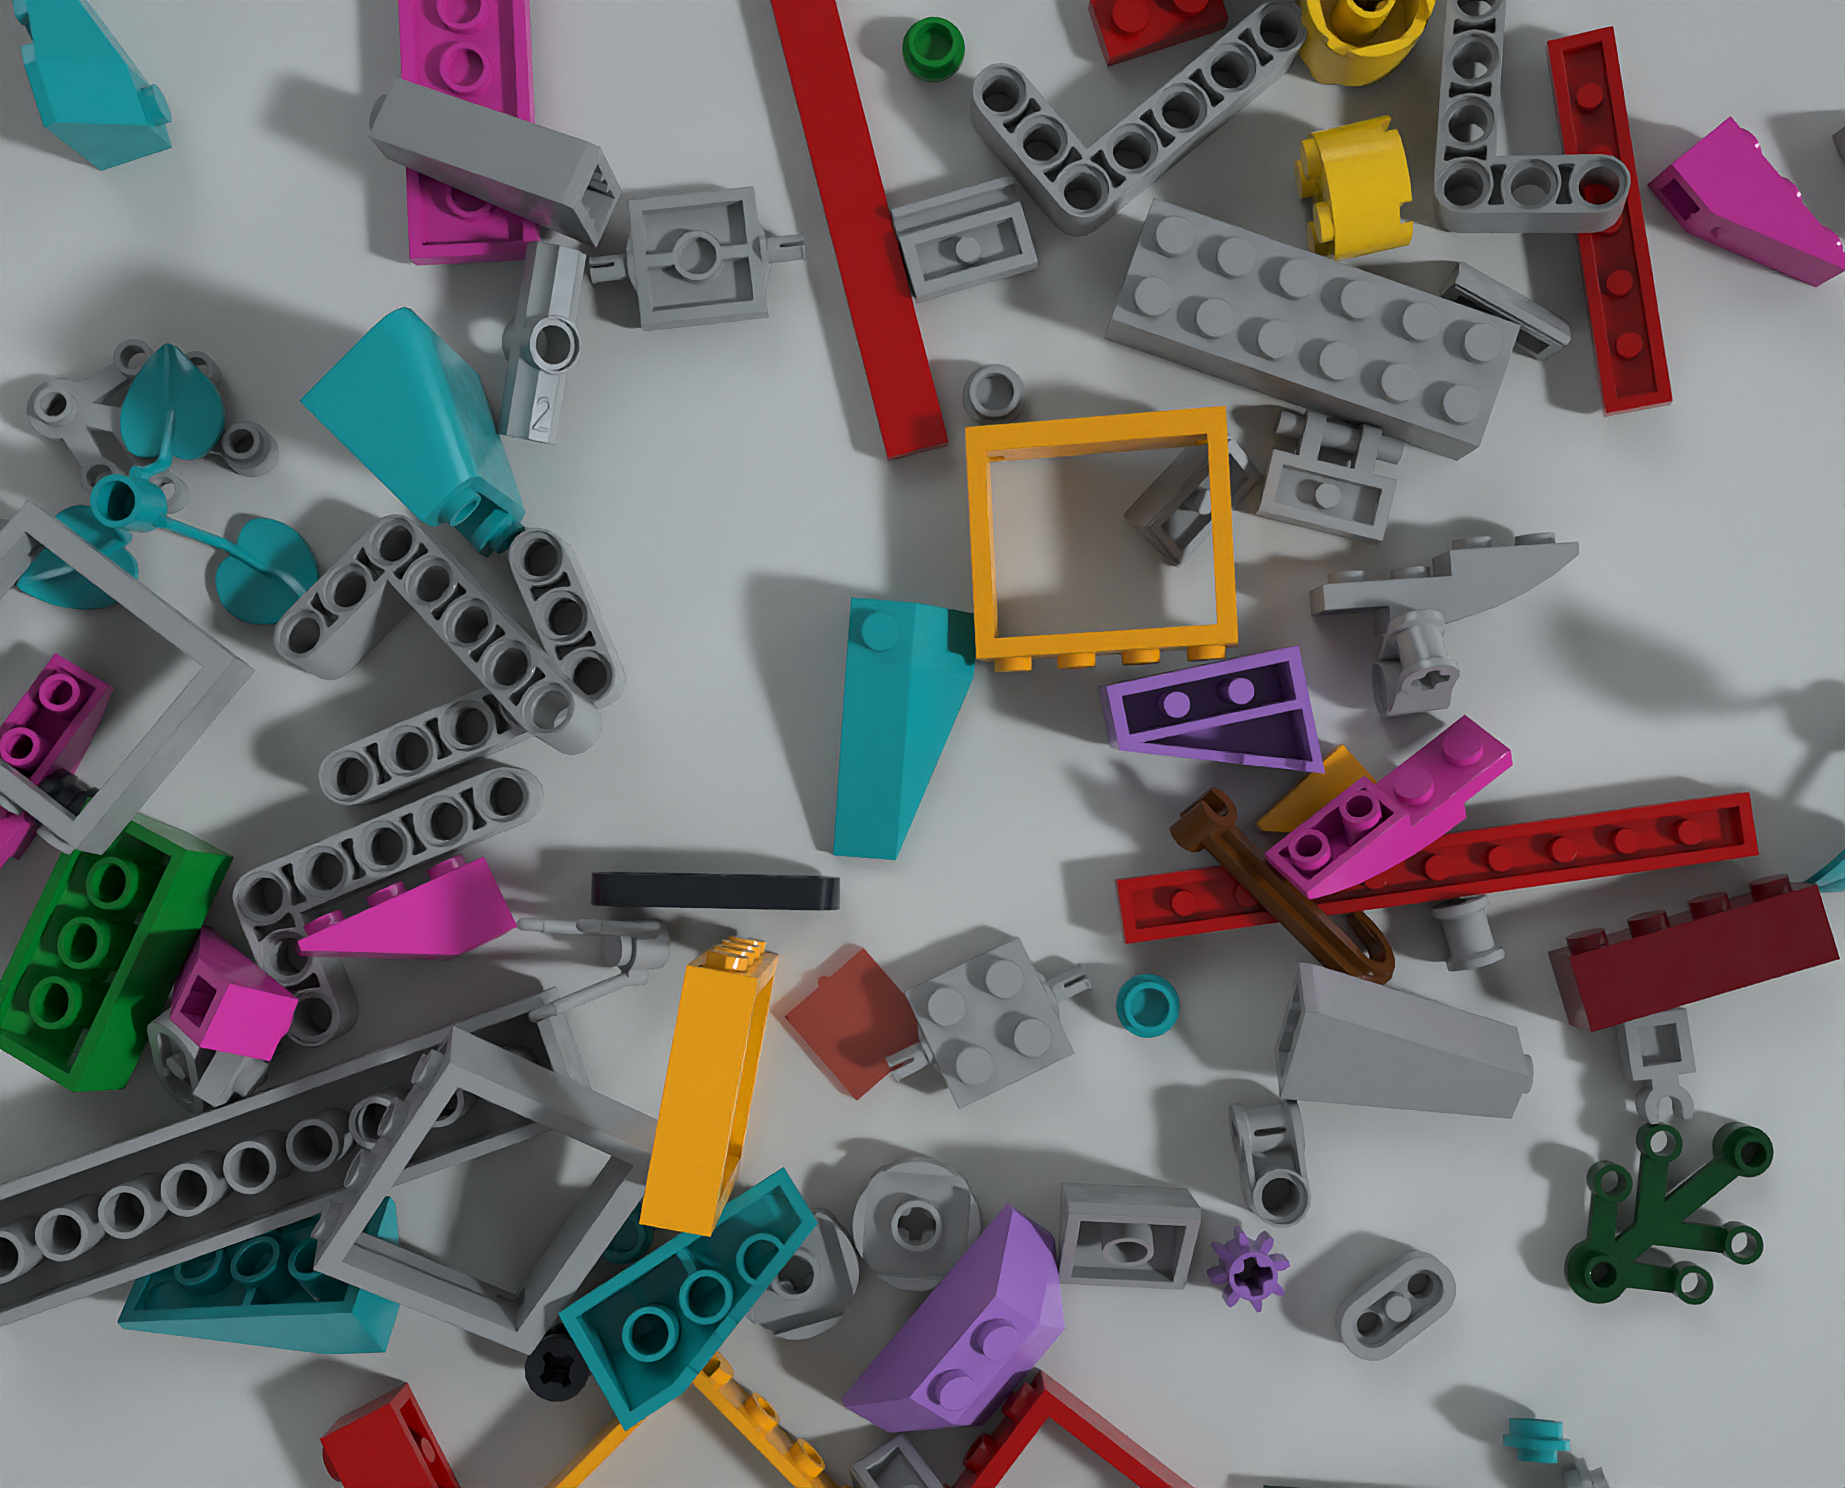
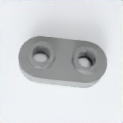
[147,1007,216,1113]
[1335,1251,1456,1361]

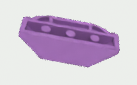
[841,1203,1065,1433]

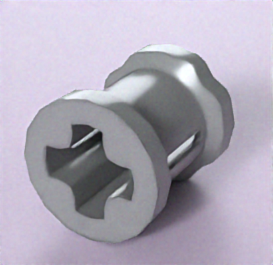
[1430,894,1505,972]

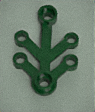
[1564,1121,1774,1305]

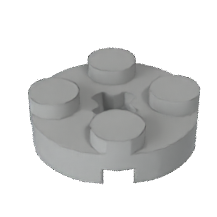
[852,1157,981,1291]
[745,1207,860,1340]

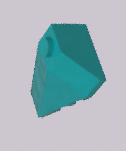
[12,0,172,171]
[833,597,976,860]
[558,1167,818,1431]
[117,1196,400,1355]

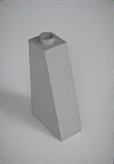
[369,77,621,248]
[1274,963,1534,1119]

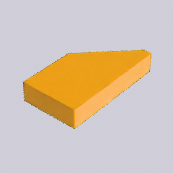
[1253,744,1377,832]

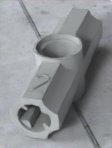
[497,241,586,445]

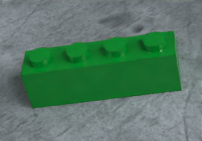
[0,797,234,1092]

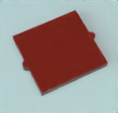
[785,947,919,1100]

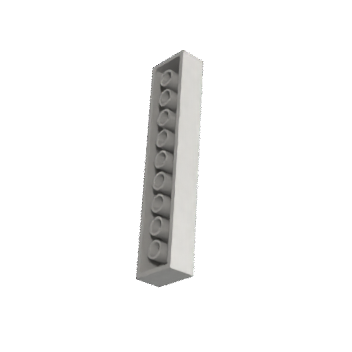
[0,986,592,1327]

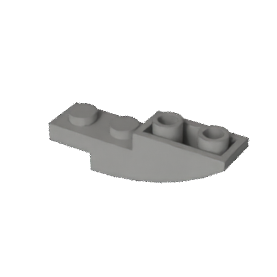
[1309,532,1579,637]

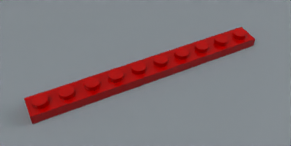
[1114,792,1759,944]

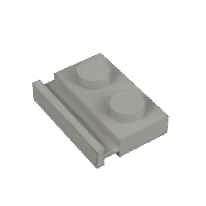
[891,175,1038,303]

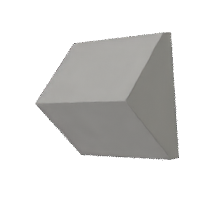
[1057,1182,1202,1290]

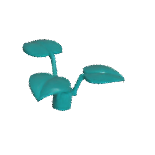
[17,343,320,625]

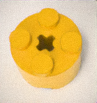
[1295,0,1435,86]
[1294,115,1413,261]

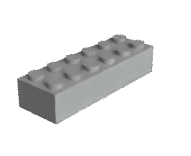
[1104,198,1521,461]

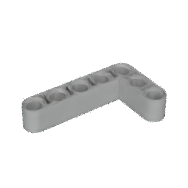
[970,0,1308,237]
[1433,0,1631,233]
[273,514,602,755]
[318,527,626,805]
[232,767,544,1047]

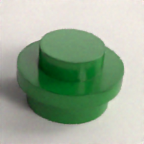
[902,17,965,83]

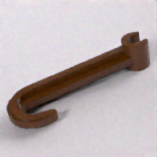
[1169,787,1395,986]

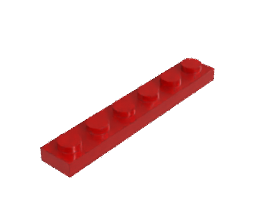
[1546,26,1673,417]

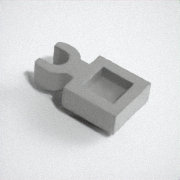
[1615,1007,1696,1125]
[192,1042,286,1107]

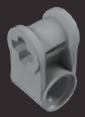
[1372,609,1460,717]
[1228,1099,1311,1228]

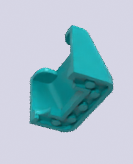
[299,307,525,558]

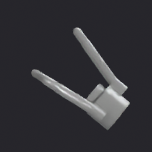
[517,918,670,1023]

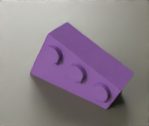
[1098,645,1325,774]

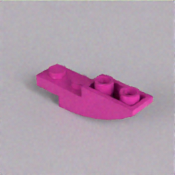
[0,653,114,869]
[1264,715,1513,900]

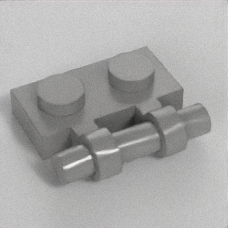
[1255,410,1404,545]

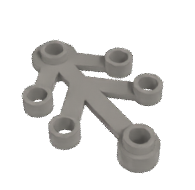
[27,339,279,514]

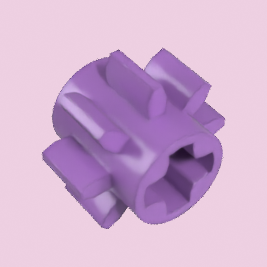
[1206,1225,1290,1312]

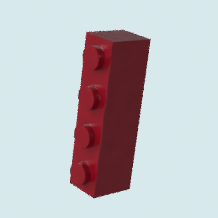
[1548,874,1840,1032]

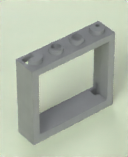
[0,500,256,855]
[311,1026,658,1355]

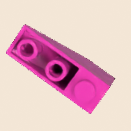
[1647,116,1845,287]
[295,854,517,961]
[169,924,299,1061]

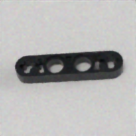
[591,872,840,911]

